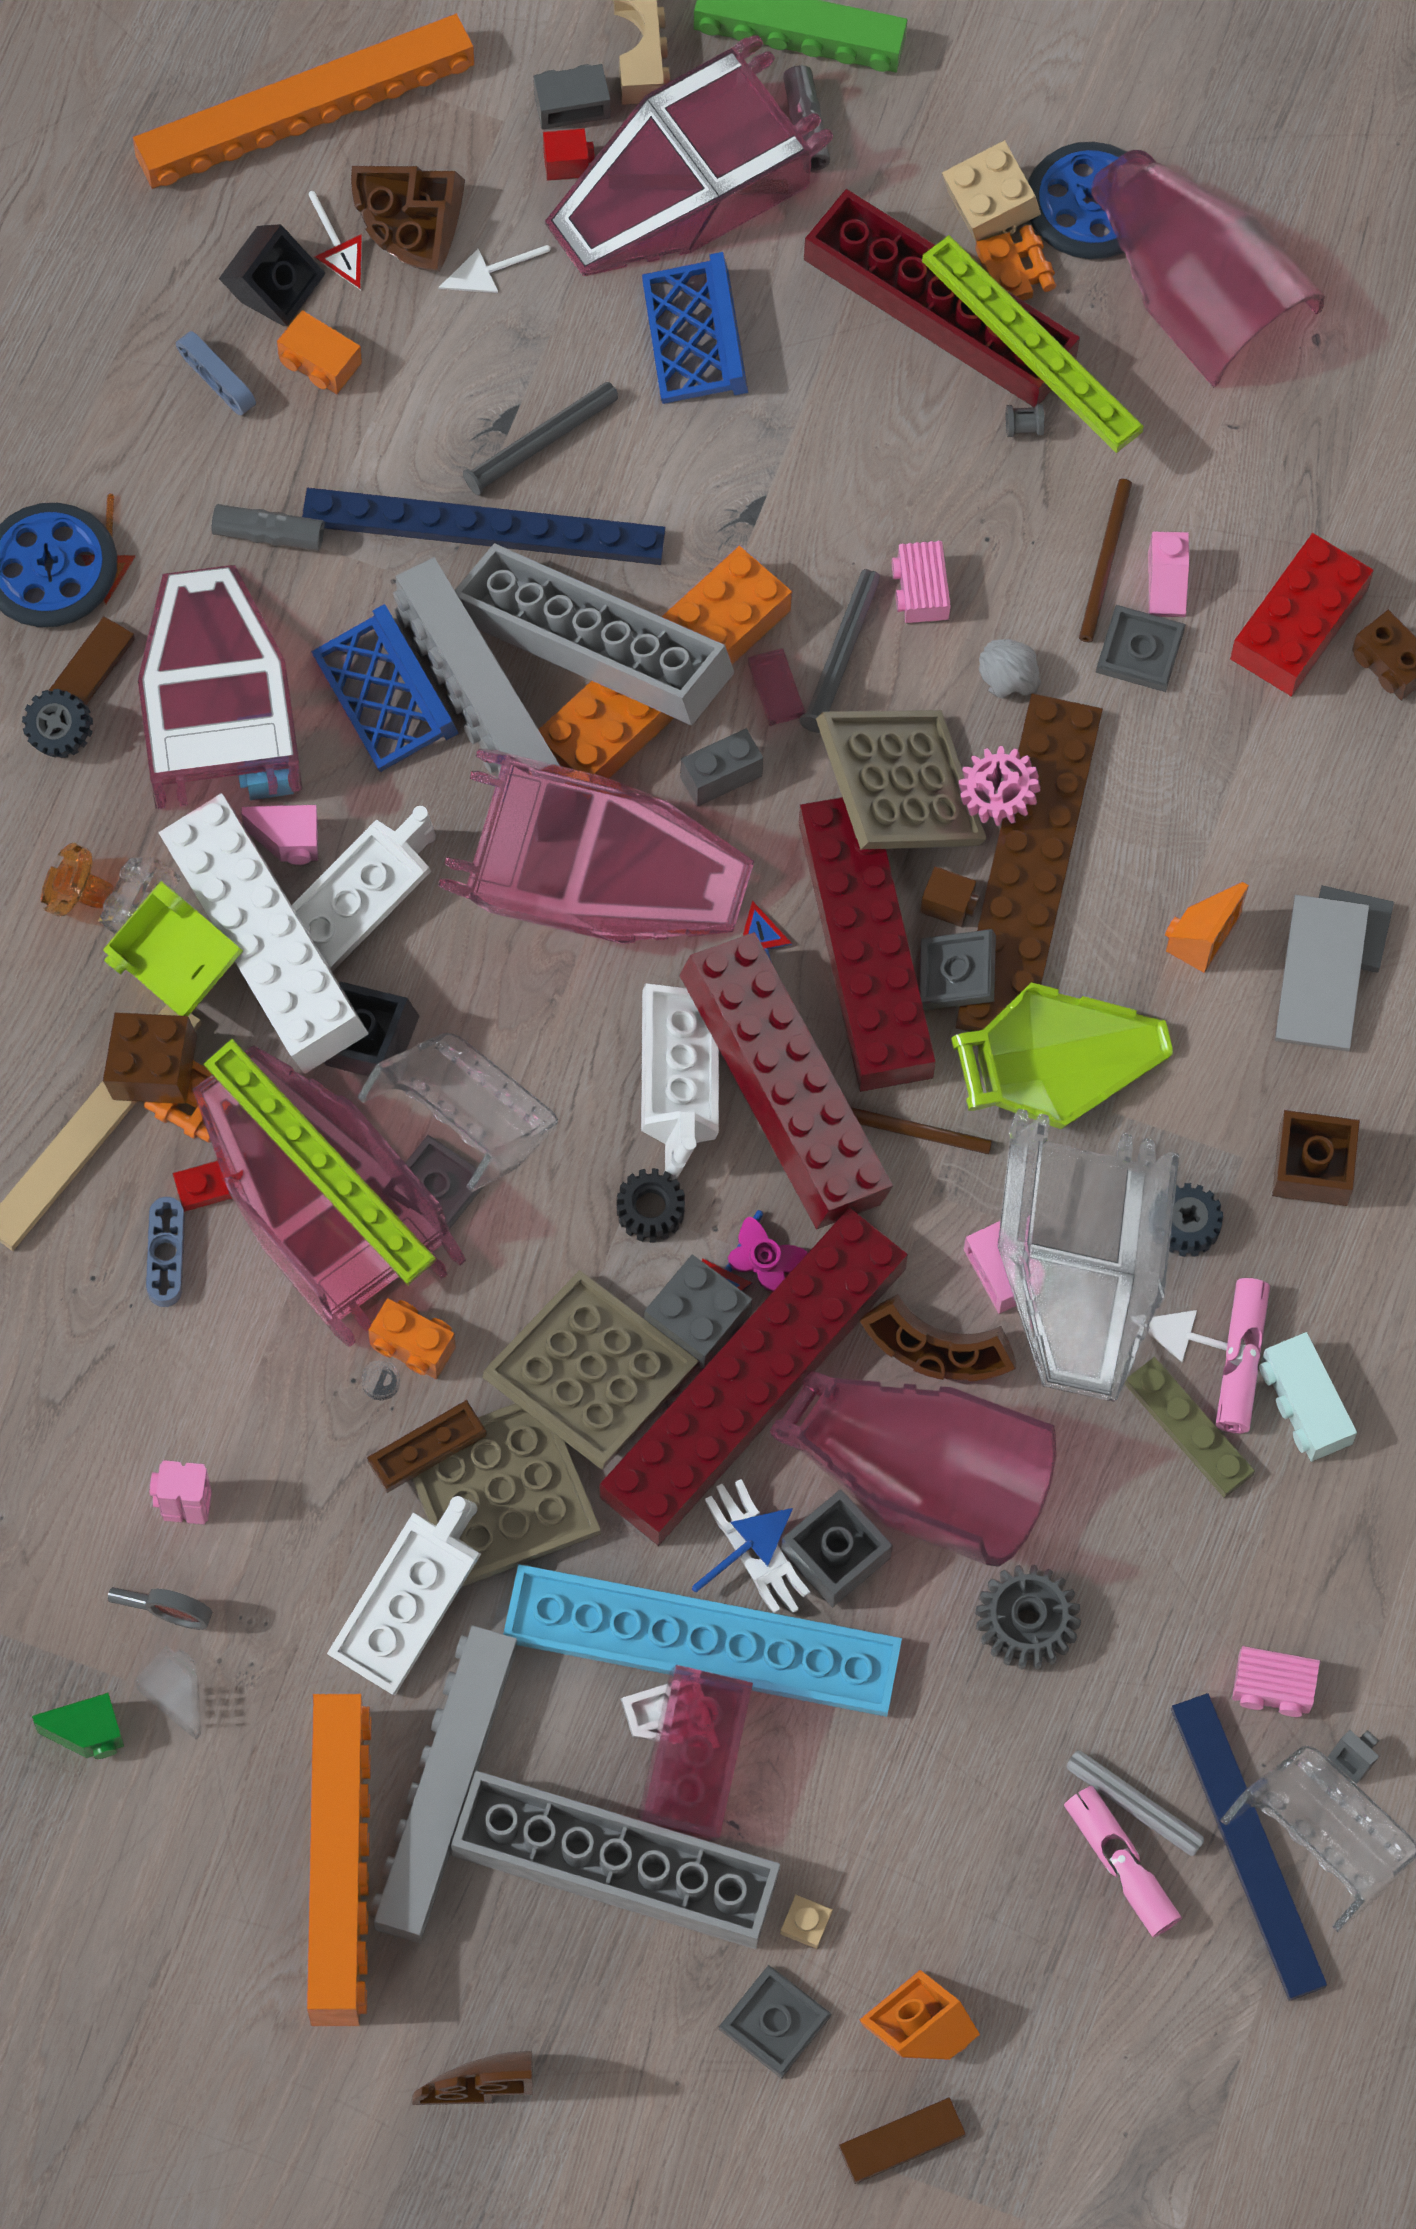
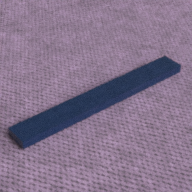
[1171,1693,1327,2001]

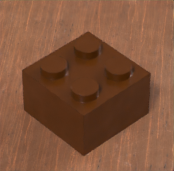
[103,1012,197,1104]
[1272,1110,1360,1206]

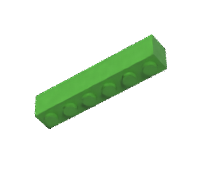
[693,0,908,73]

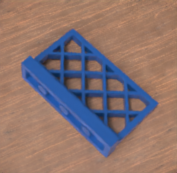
[642,252,748,404]
[311,604,459,772]

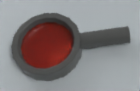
[108,1587,213,1630]

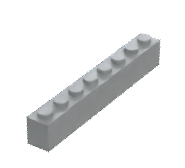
[369,1625,517,1944]

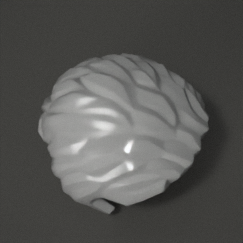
[979,639,1041,699]

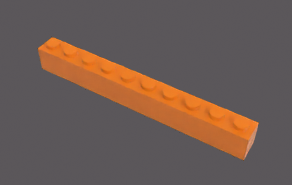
[133,13,474,189]

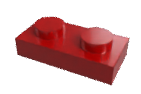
[172,1153,254,1212]

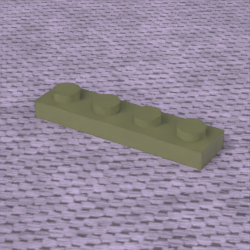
[1124,1356,1255,1498]

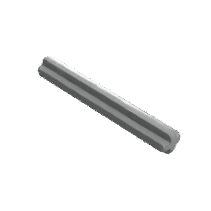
[1067,1750,1204,1856]

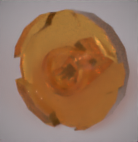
[41,843,114,917]

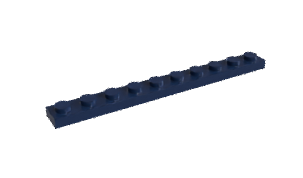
[302,487,666,565]

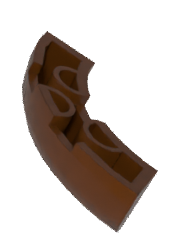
[860,1294,1016,1381]

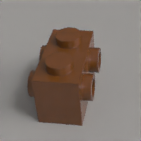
[1352,609,1416,701]

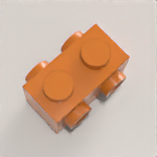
[368,1298,456,1380]

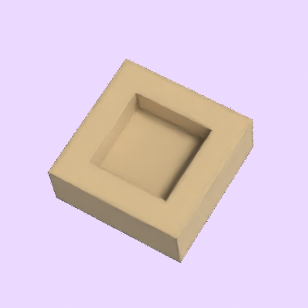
[780,1895,833,1949]

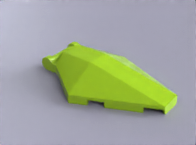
[951,982,1173,1129]

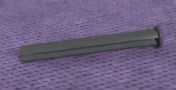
[463,382,618,495]
[799,569,880,733]

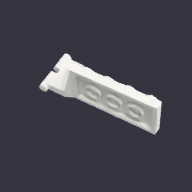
[292,806,436,972]
[641,983,719,1181]
[327,1496,481,1695]

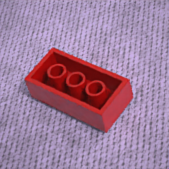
[1230,533,1374,697]

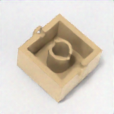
[942,140,1041,243]

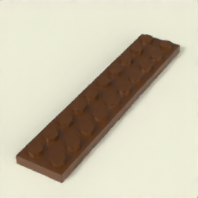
[955,693,1103,1032]

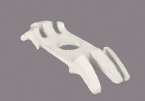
[705,1479,810,1613]

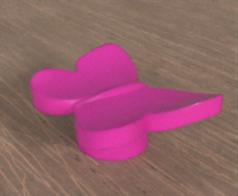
[728,1217,807,1292]

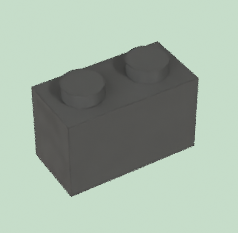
[533,64,610,130]
[680,728,763,807]

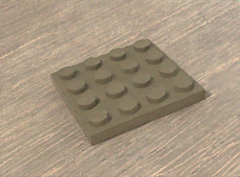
[816,710,987,849]
[482,1270,699,1470]
[412,1403,601,1587]

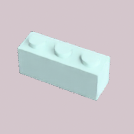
[1259,1332,1357,1462]

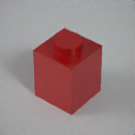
[543,128,595,181]

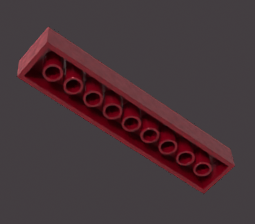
[600,1207,908,1546]

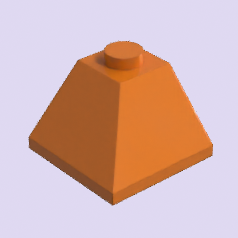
[1165,882,1249,973]
[859,1970,980,2060]

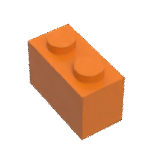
[277,310,362,394]

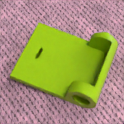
[103,881,243,1016]

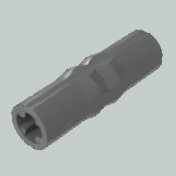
[783,65,830,171]
[211,504,325,551]

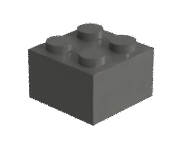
[644,1254,752,1369]
[781,1489,893,1608]

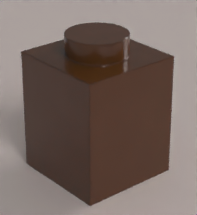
[920,866,980,927]

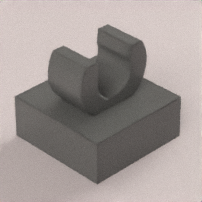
[1327,1730,1379,1784]

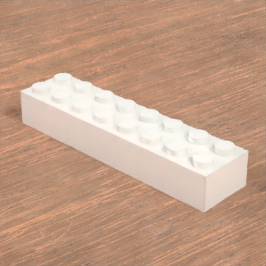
[158,793,369,1074]

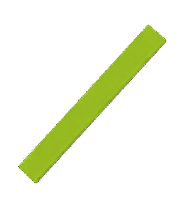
[922,235,1144,453]
[204,1039,436,1286]

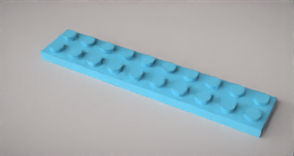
[503,1564,902,1717]

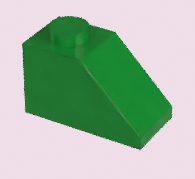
[32,1693,124,1759]

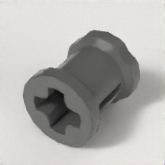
[1005,404,1045,437]

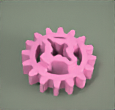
[959,746,1040,826]

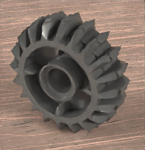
[975,1564,1081,1670]

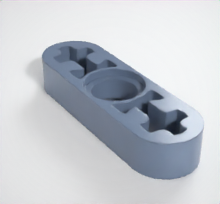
[176,331,256,416]
[146,1197,185,1307]

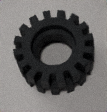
[617,1168,685,1243]

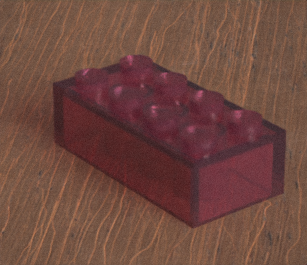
[637,1665,753,1842]

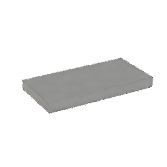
[1275,895,1369,1052]

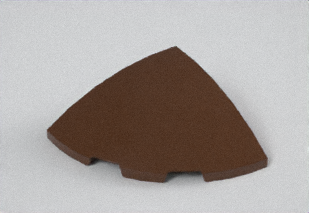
[351,166,465,272]
[412,2051,533,2105]

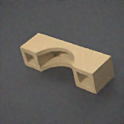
[613,0,670,105]

